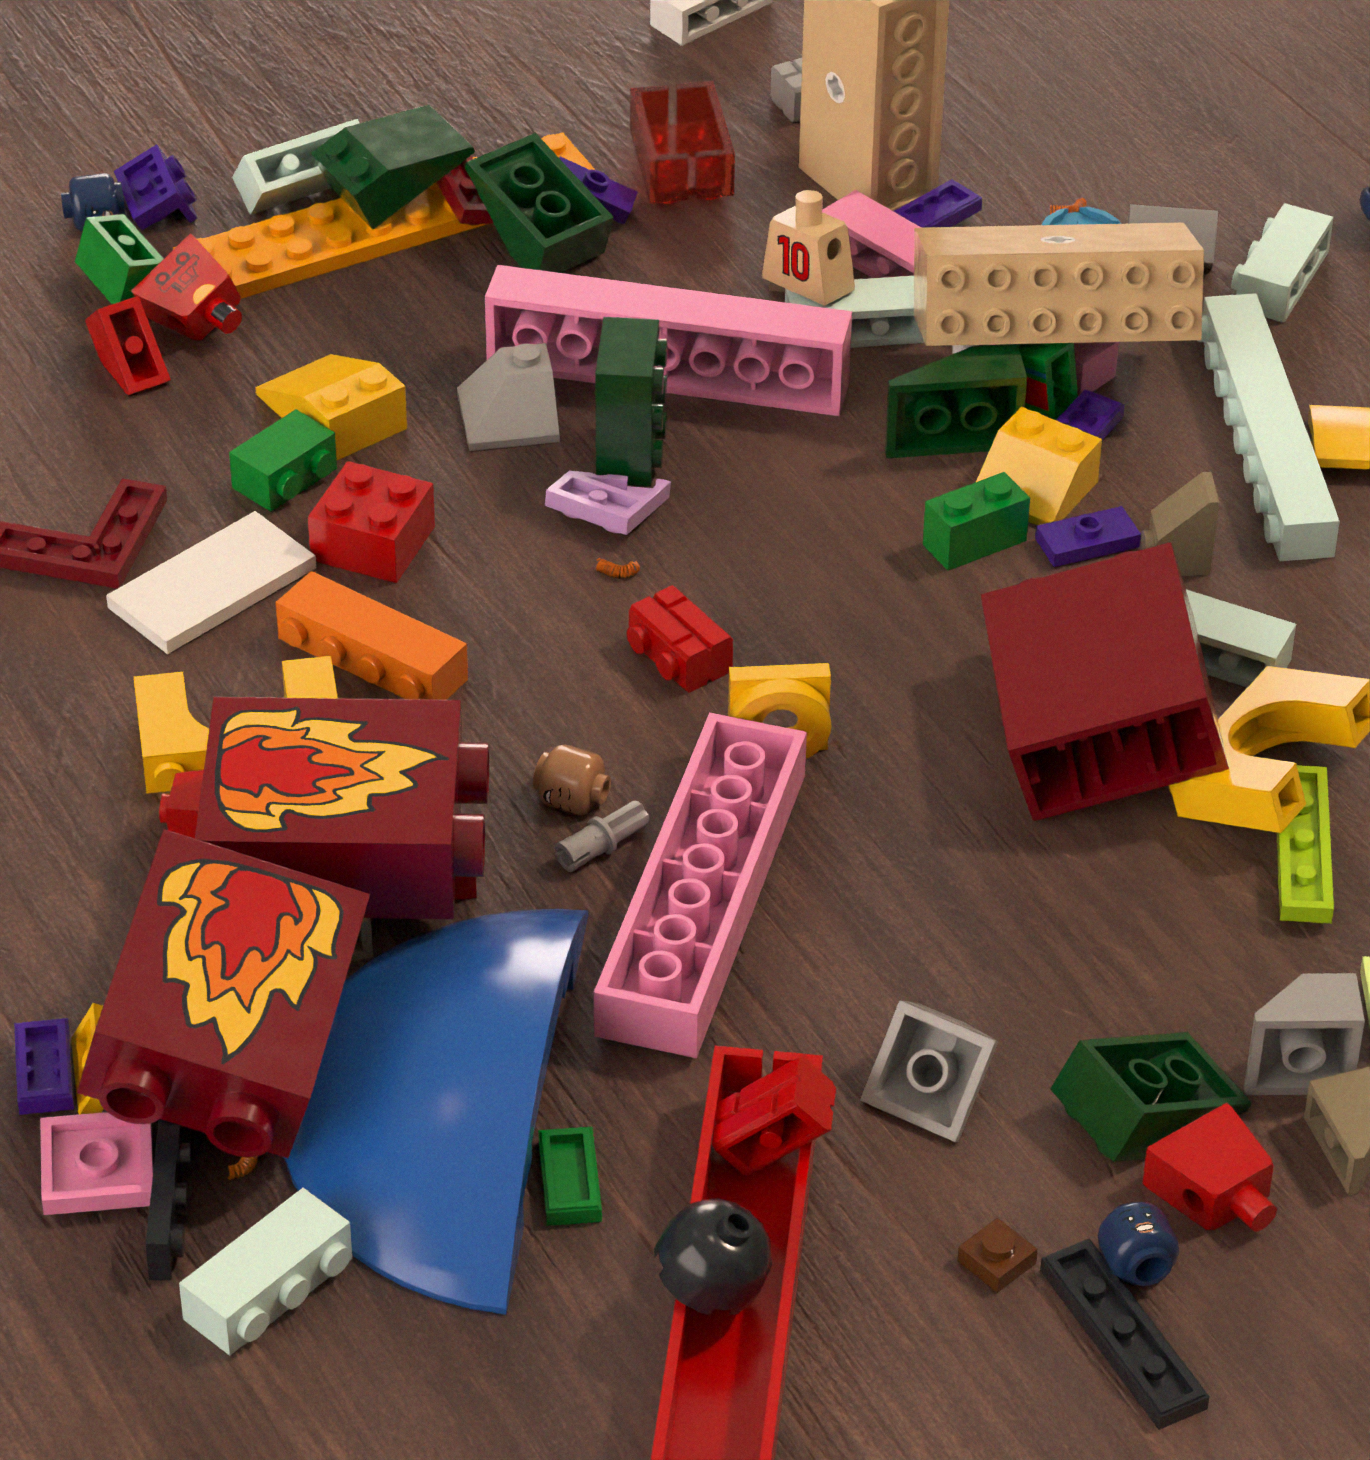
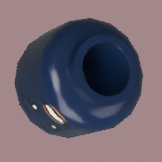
[61,173,125,231]
[1097,1202,1180,1286]

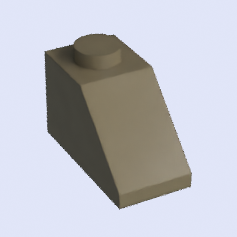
[1141,472,1219,576]
[1304,1067,1370,1196]

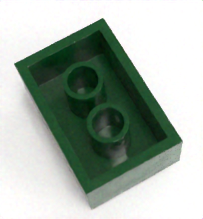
[595,317,668,486]

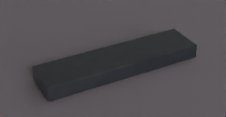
[1040,1238,1210,1430]

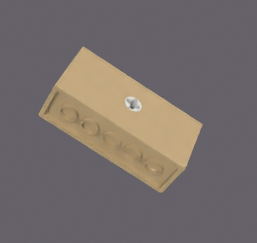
[799,0,949,211]
[914,223,1204,354]

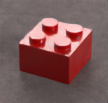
[308,461,435,583]

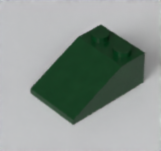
[311,105,475,230]
[465,133,614,273]
[885,344,1027,459]
[1050,1032,1252,1162]

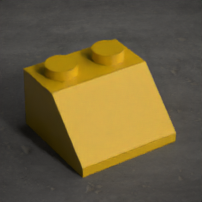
[976,407,1102,525]

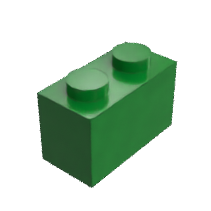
[75,214,164,304]
[229,409,337,512]
[923,472,1030,571]

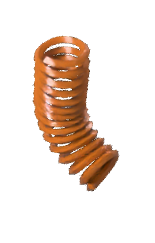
[1050,198,1087,214]
[596,558,640,579]
[227,1156,258,1180]

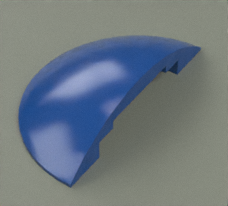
[284,909,588,1315]

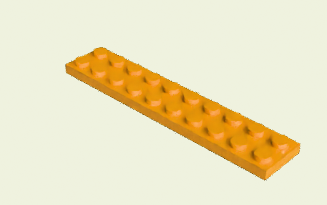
[173,132,595,299]

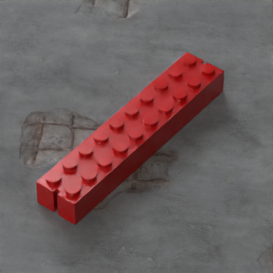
[651,1045,823,1460]

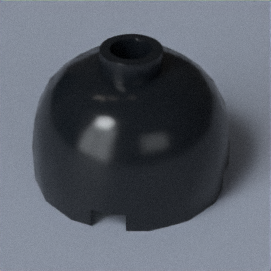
[654,1198,772,1316]

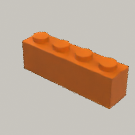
[276,571,468,700]

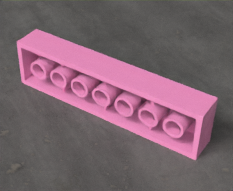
[485,265,852,416]
[594,713,807,1058]

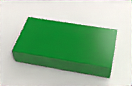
[538,1126,602,1226]

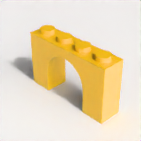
[134,656,338,794]
[1168,666,1370,833]

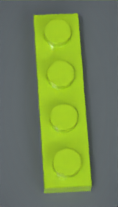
[1277,765,1334,924]

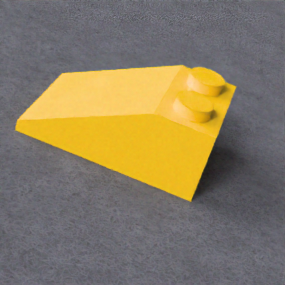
[255,354,407,460]

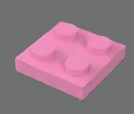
[40,1112,154,1215]

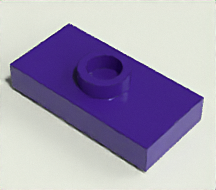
[559,156,638,224]
[893,179,982,228]
[1056,389,1125,440]
[1035,506,1141,567]
[14,1018,74,1115]

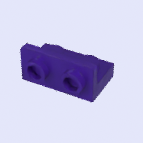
[114,144,198,230]

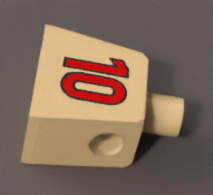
[762,190,855,306]

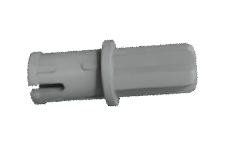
[554,801,649,872]

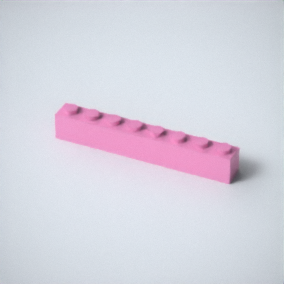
[822,190,1119,396]

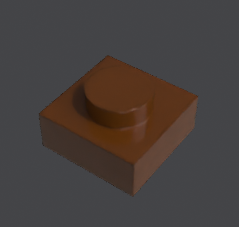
[957,1218,1038,1293]

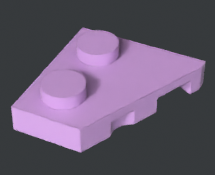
[545,471,671,535]

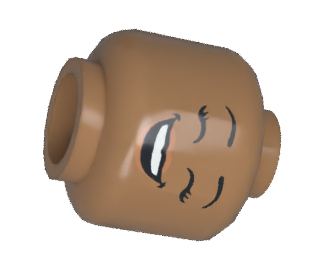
[533,744,611,816]

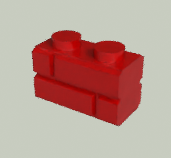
[626,585,733,693]
[712,1057,836,1175]

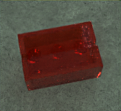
[630,81,735,204]

